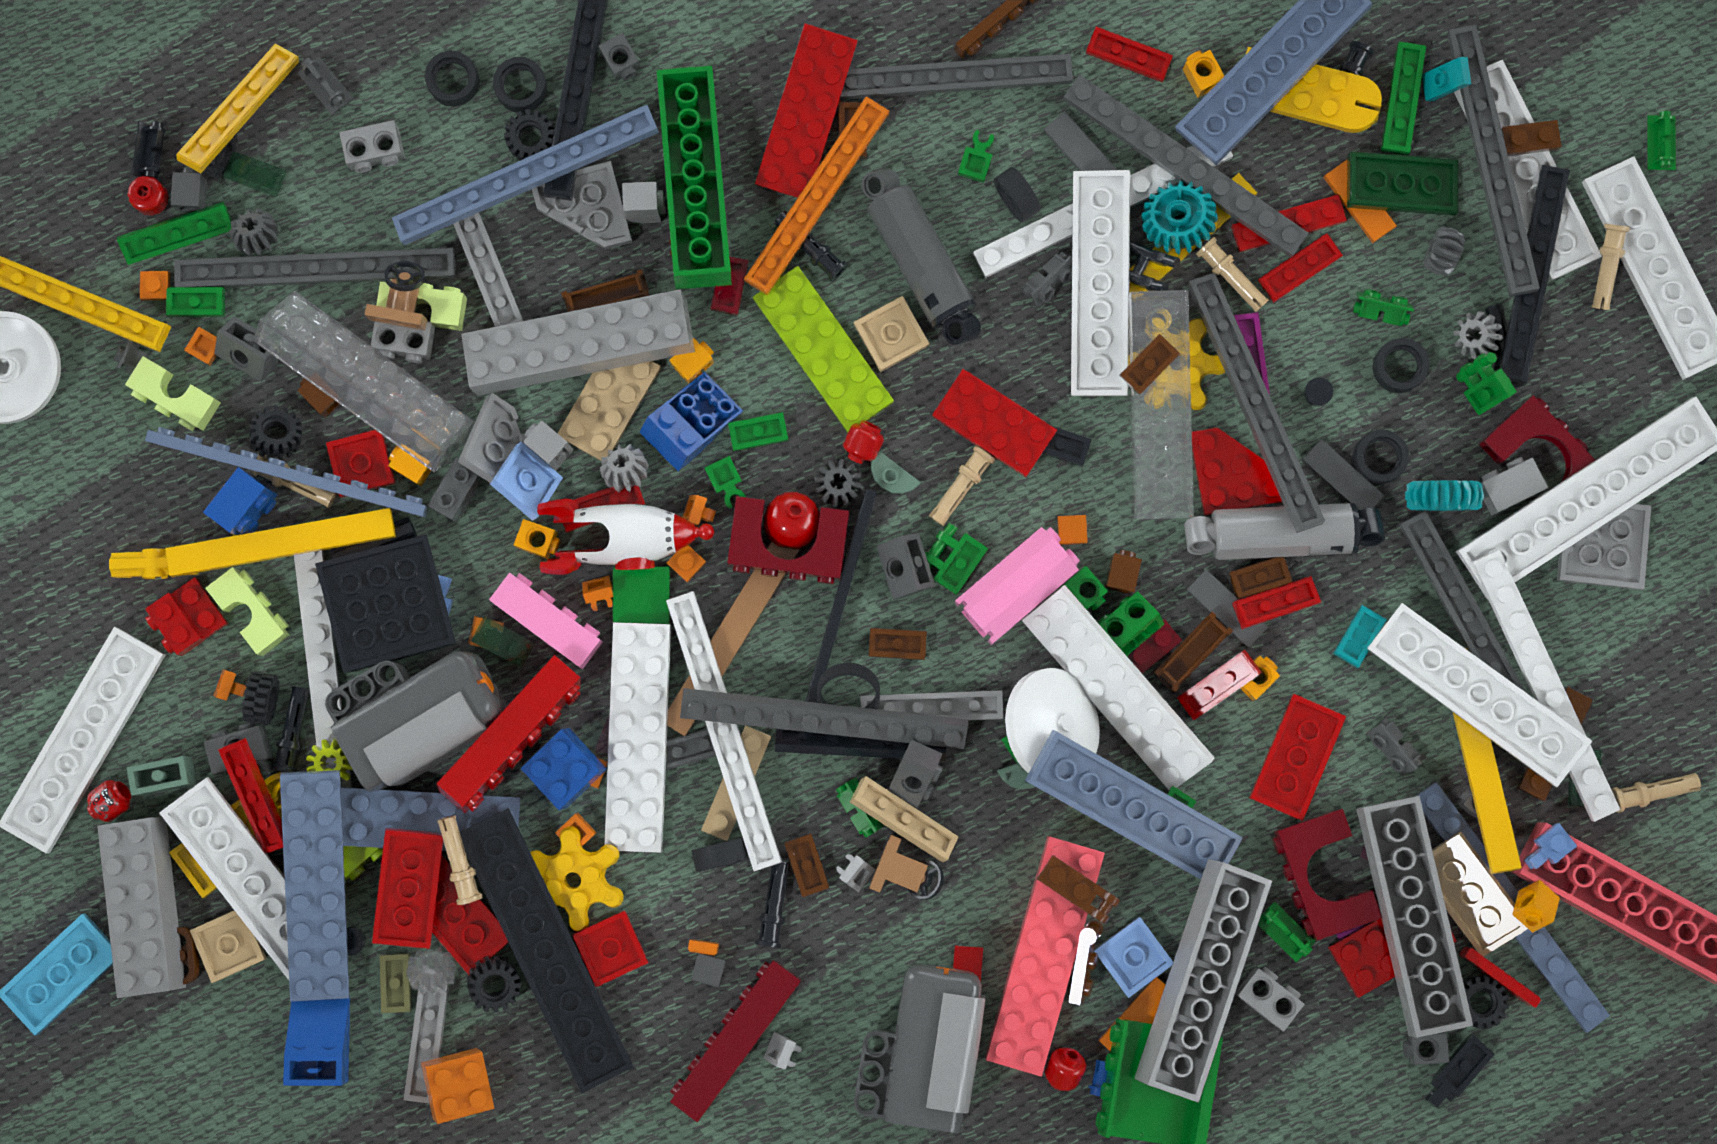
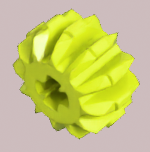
[306,739,353,781]

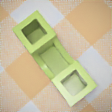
[376,279,467,331]
[125,356,221,431]
[206,567,290,656]

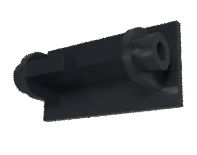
[131,121,166,180]

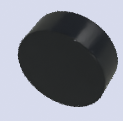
[1304,377,1334,407]
[347,927,366,956]

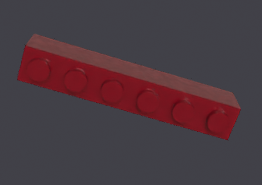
[670,959,801,1123]

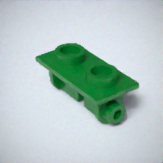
[1647,111,1676,171]
[1353,289,1414,327]
[836,778,885,838]
[1258,901,1316,962]

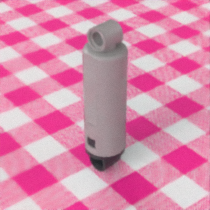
[1184,503,1385,560]

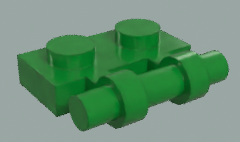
[1456,352,1517,416]
[925,523,988,596]

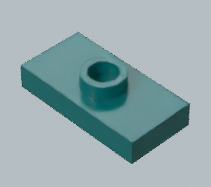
[1422,57,1471,101]
[1333,605,1387,668]

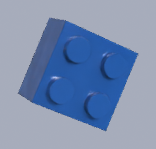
[203,467,278,535]
[520,728,607,810]

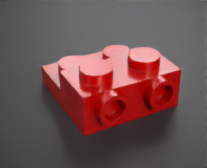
[145,577,229,656]

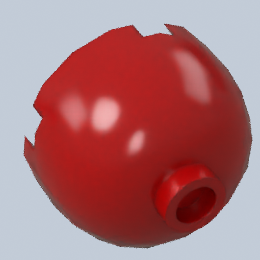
[763,492,819,549]

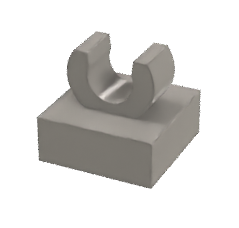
[836,854,875,892]
[763,1032,802,1069]

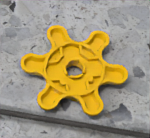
[1128,317,1225,410]
[530,826,624,932]

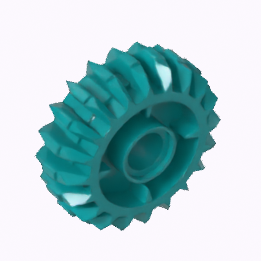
[1141,180,1218,255]
[1405,480,1484,511]

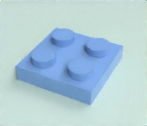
[490,442,563,521]
[1094,917,1173,998]

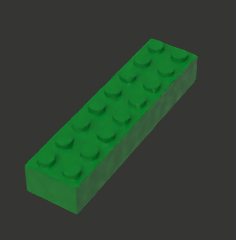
[657,66,732,290]

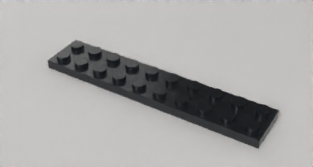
[460,808,634,1093]

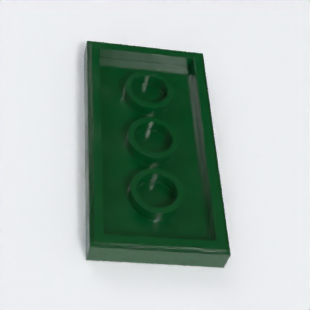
[1347,151,1458,216]

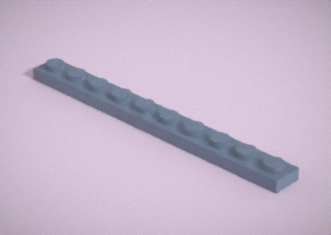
[392,105,659,245]
[145,427,429,518]
[1417,782,1610,1033]

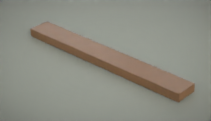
[667,542,801,736]

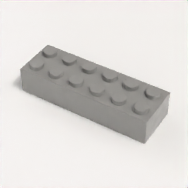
[97,817,186,998]

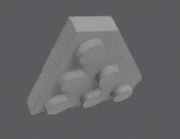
[532,161,632,249]
[458,393,526,483]
[1557,504,1651,590]

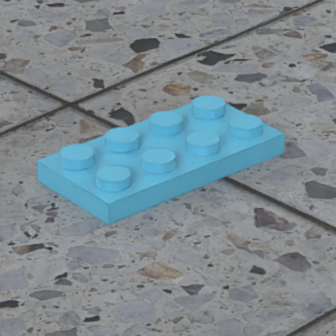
[0,913,113,1036]

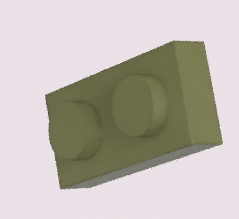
[379,953,412,1013]

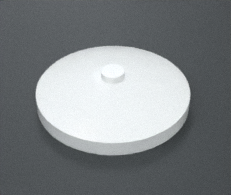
[0,311,61,424]
[1005,668,1100,773]

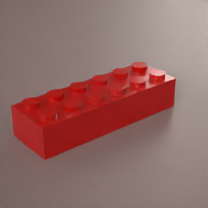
[437,655,581,814]

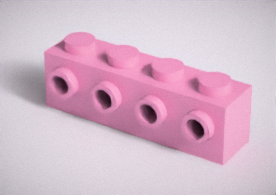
[489,573,603,669]

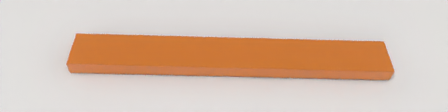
[744,96,889,296]

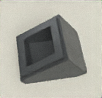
[691,953,727,988]

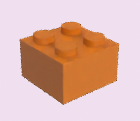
[421,1048,495,1124]

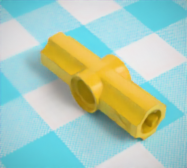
[109,548,199,579]

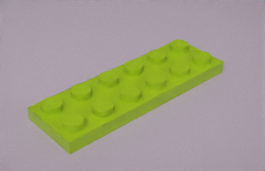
[752,266,894,433]

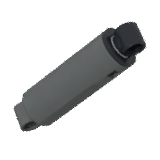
[862,169,981,345]

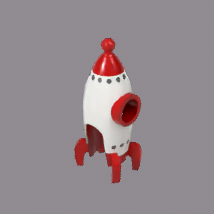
[537,499,714,575]

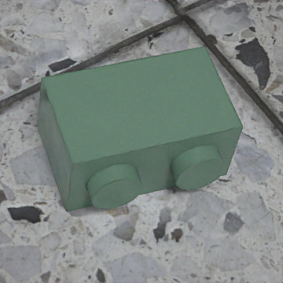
[127,756,197,796]

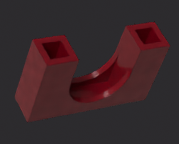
[1478,395,1597,483]
[727,496,849,585]
[1272,809,1382,941]

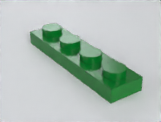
[1380,41,1426,155]
[117,202,232,265]

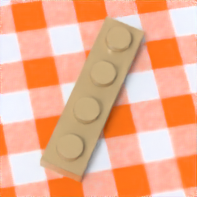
[701,725,772,841]
[850,776,958,863]

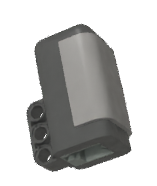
[325,651,507,792]
[854,963,986,1133]

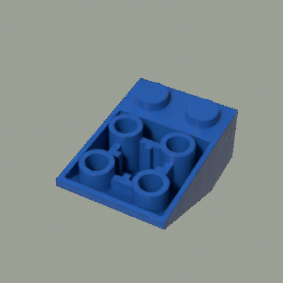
[640,372,743,471]
[283,995,350,1086]

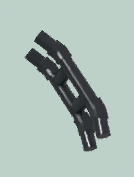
[1129,241,1180,293]

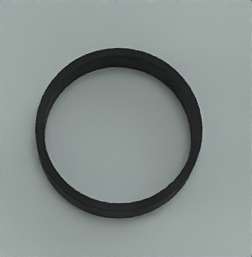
[817,663,880,709]

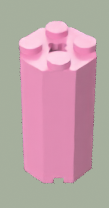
[955,527,1080,645]

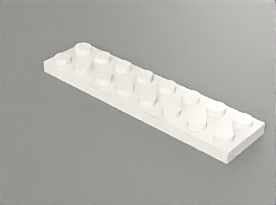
[1454,59,1602,282]
[1582,157,1717,380]
[1071,170,1130,396]
[1022,585,1214,790]
[1367,603,1592,787]
[605,623,671,853]
[0,627,166,853]
[160,777,289,980]

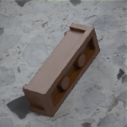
[561,269,650,312]
[1152,611,1233,693]

